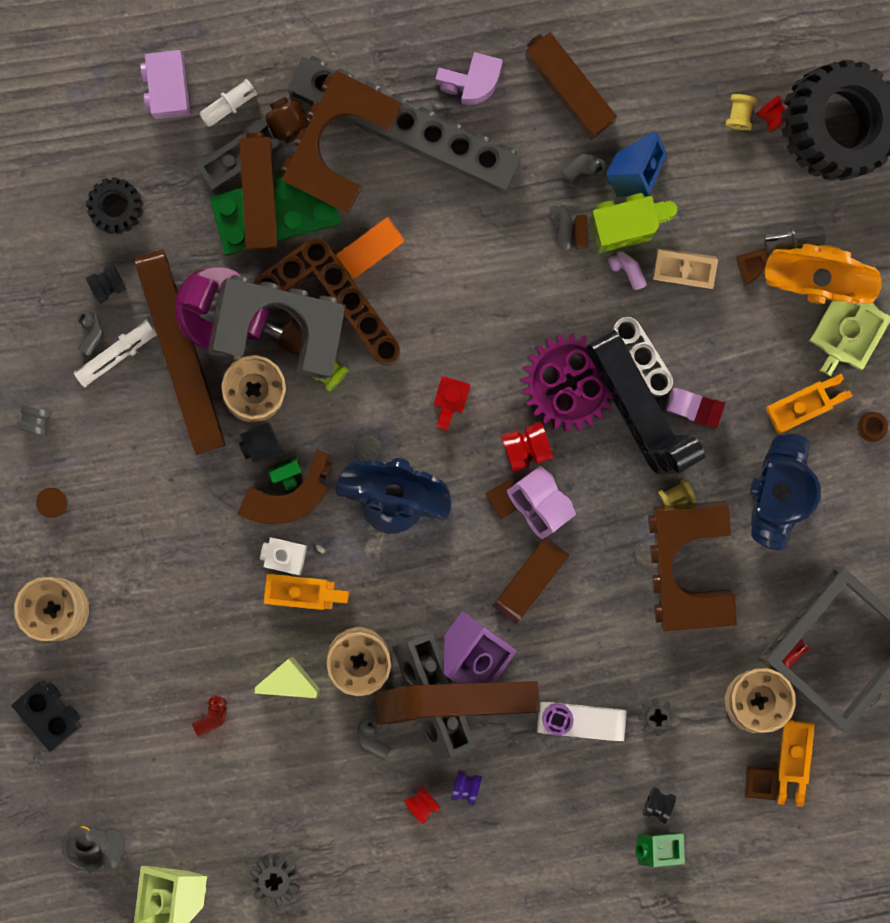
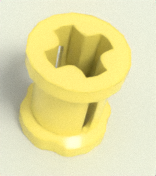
[725,94,757,130]
[658,478,697,506]

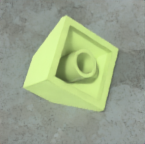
[134,866,207,923]

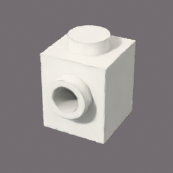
[260,537,307,575]

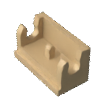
[653,247,718,289]

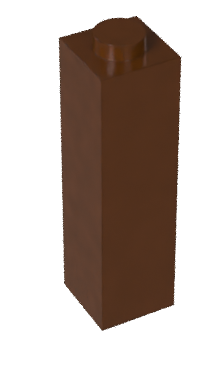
[525,32,617,140]
[239,132,278,251]

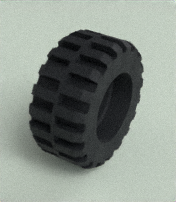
[781,60,890,181]

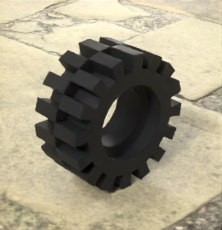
[86,177,143,234]

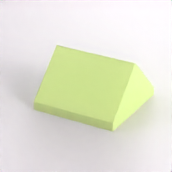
[255,656,320,698]

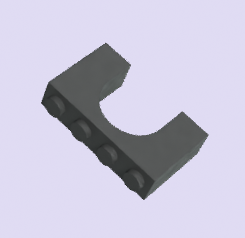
[207,275,346,380]

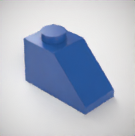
[607,132,667,197]

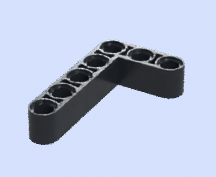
[586,330,705,474]

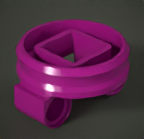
[175,267,270,349]

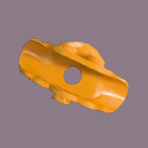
[765,244,882,304]

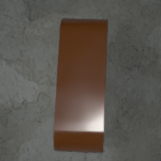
[492,537,569,624]

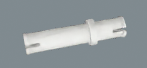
[73,319,157,388]

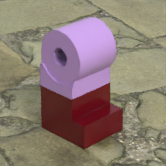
[664,387,726,430]

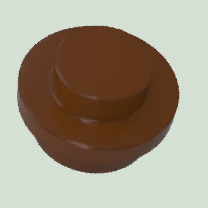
[857,412,888,442]

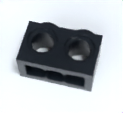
[11,680,82,752]

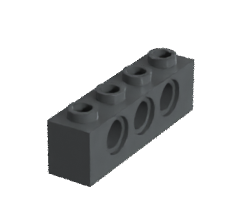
[392,632,476,760]

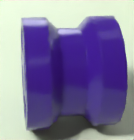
[451,770,482,806]

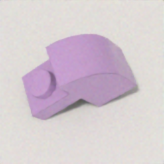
[435,52,503,105]

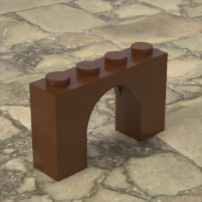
[281,70,404,214]
[648,501,737,631]

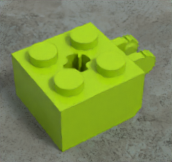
[589,193,678,254]

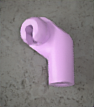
[608,251,647,290]

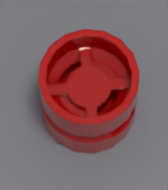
[501,422,553,472]

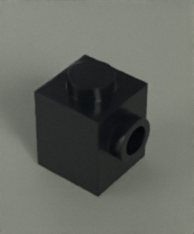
[239,422,283,464]

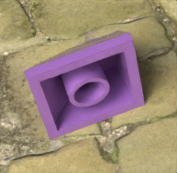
[444,611,517,684]

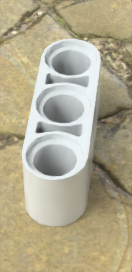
[612,317,673,397]
[537,701,627,741]

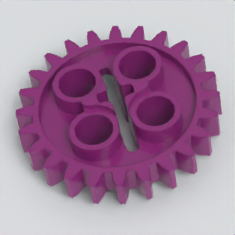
[520,333,612,431]

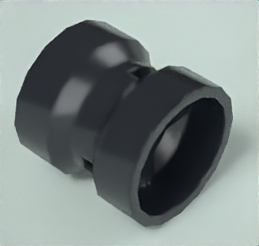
[85,263,127,304]

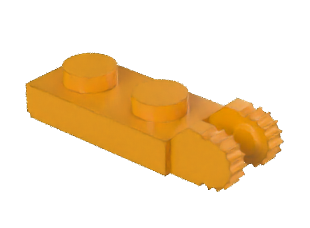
[765,373,852,435]
[776,720,815,807]

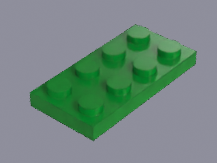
[209,177,341,256]

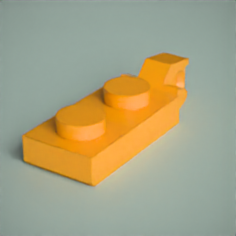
[263,574,350,610]

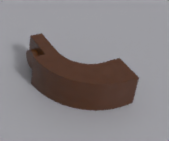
[237,450,333,525]

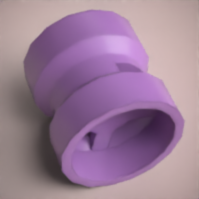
[542,703,574,736]

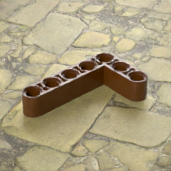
[253,238,400,366]
[375,681,540,724]

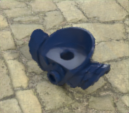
[750,433,821,550]
[336,458,451,534]

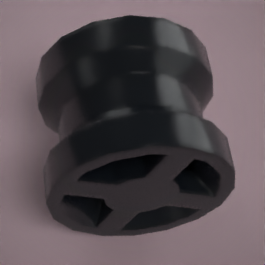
[642,787,676,824]

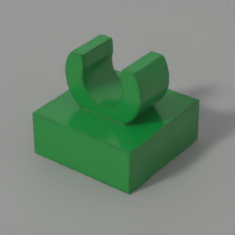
[268,456,301,493]

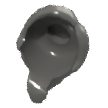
[61,826,125,875]

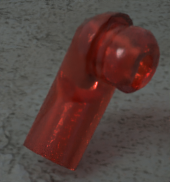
[192,695,228,737]

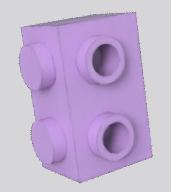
[141,50,191,119]

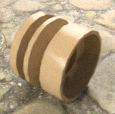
[221,355,286,423]
[14,577,89,641]
[326,627,391,696]
[724,668,796,733]

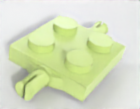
[809,300,890,377]

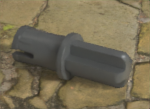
[764,226,826,253]

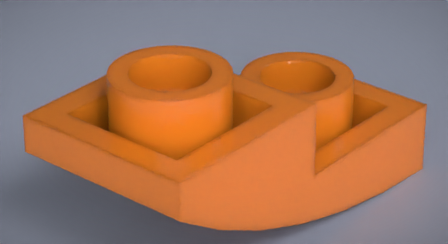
[336,217,405,279]

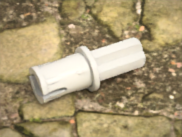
[200,79,257,126]

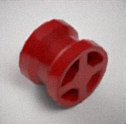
[756,95,786,133]
[403,786,441,824]

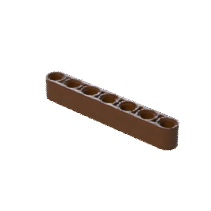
[134,249,226,455]

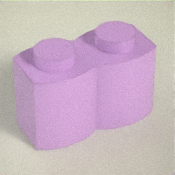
[507,466,576,539]

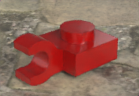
[433,376,471,432]

